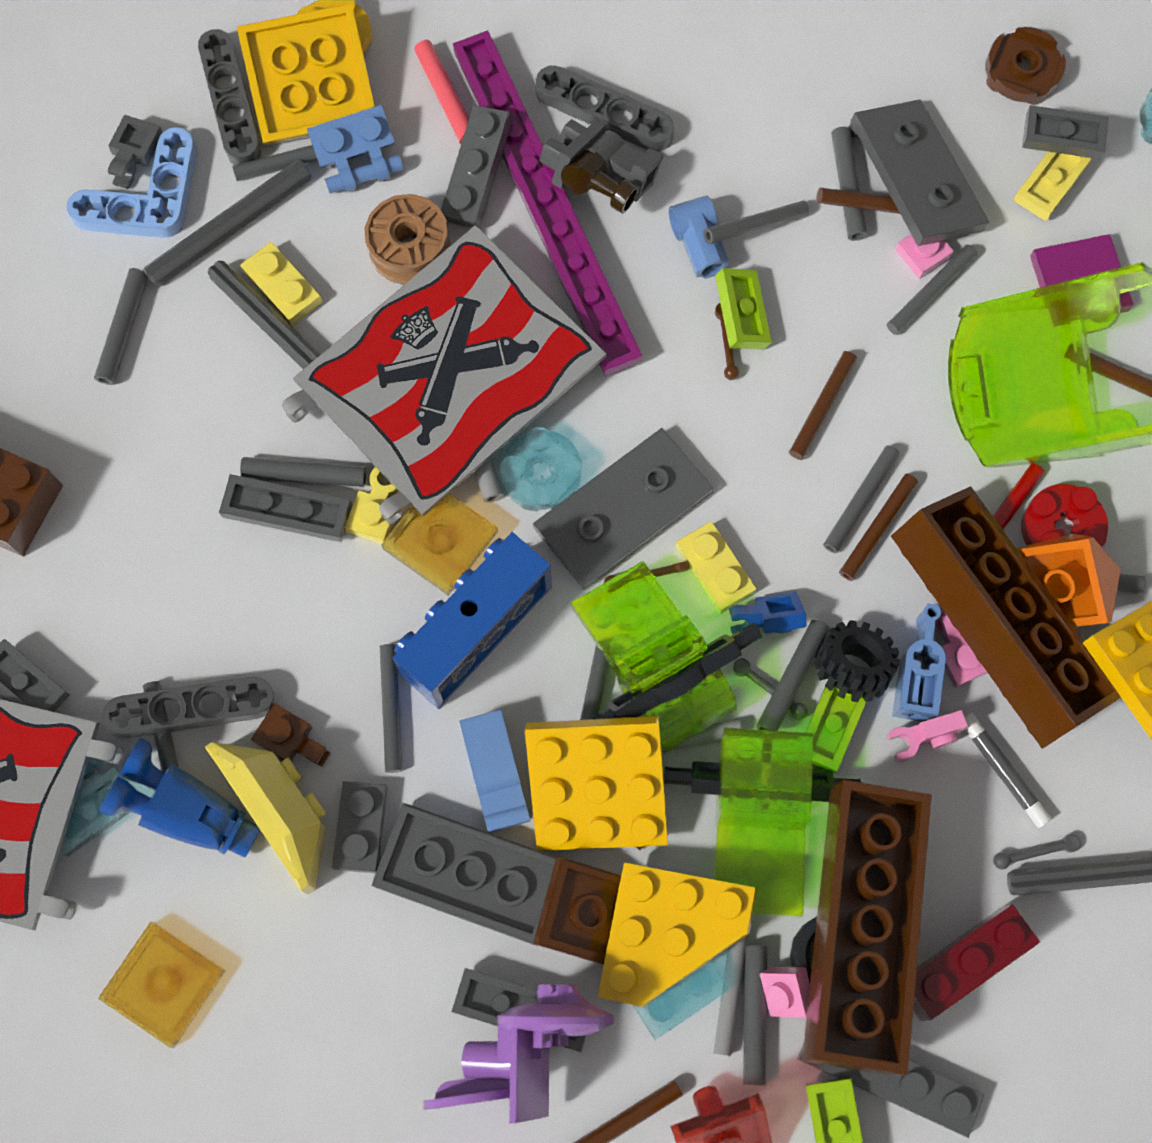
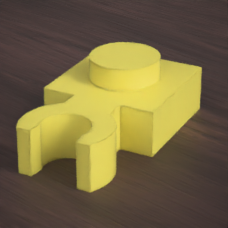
[344,467,399,545]

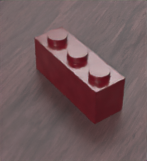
[913,904,1040,1021]

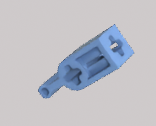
[892,603,946,722]
[459,709,530,833]

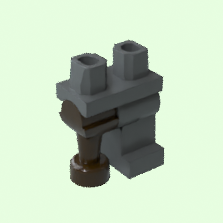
[539,119,664,214]

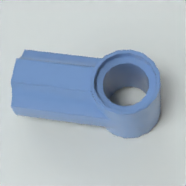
[668,195,729,279]

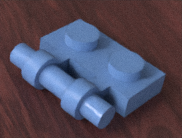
[307,105,403,194]

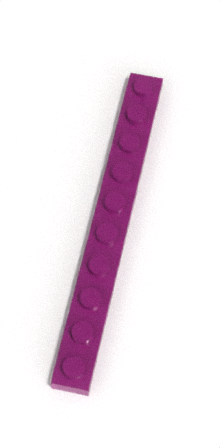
[453,30,642,377]

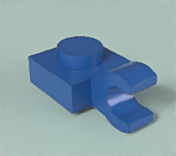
[729,591,807,635]

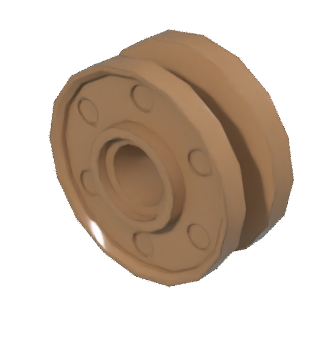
[364,194,451,285]

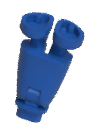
[98,737,260,858]

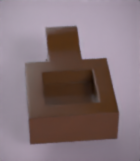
[251,703,331,767]

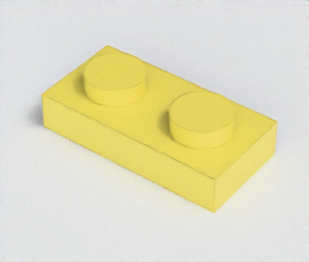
[1013,152,1092,221]
[240,242,323,326]
[676,521,757,614]

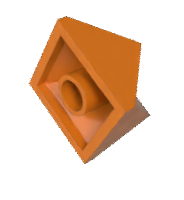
[1017,533,1121,627]

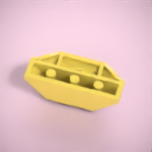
[205,742,327,894]

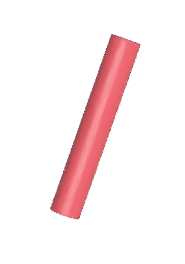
[414,40,469,144]

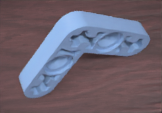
[67,127,197,238]

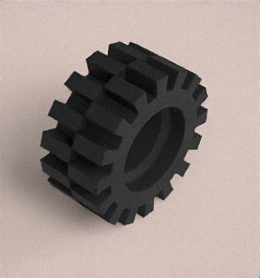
[815,620,900,702]

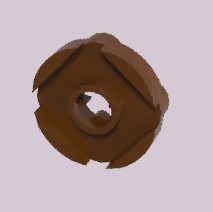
[985,27,1066,105]

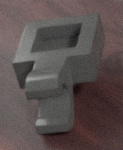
[107,115,163,189]

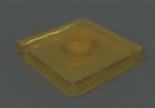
[381,494,498,596]
[98,921,226,1048]

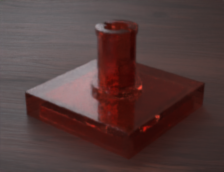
[670,1086,772,1143]

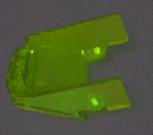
[948,262,1152,468]

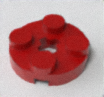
[1021,484,1108,547]

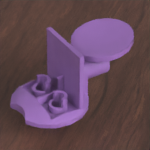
[424,984,614,1123]

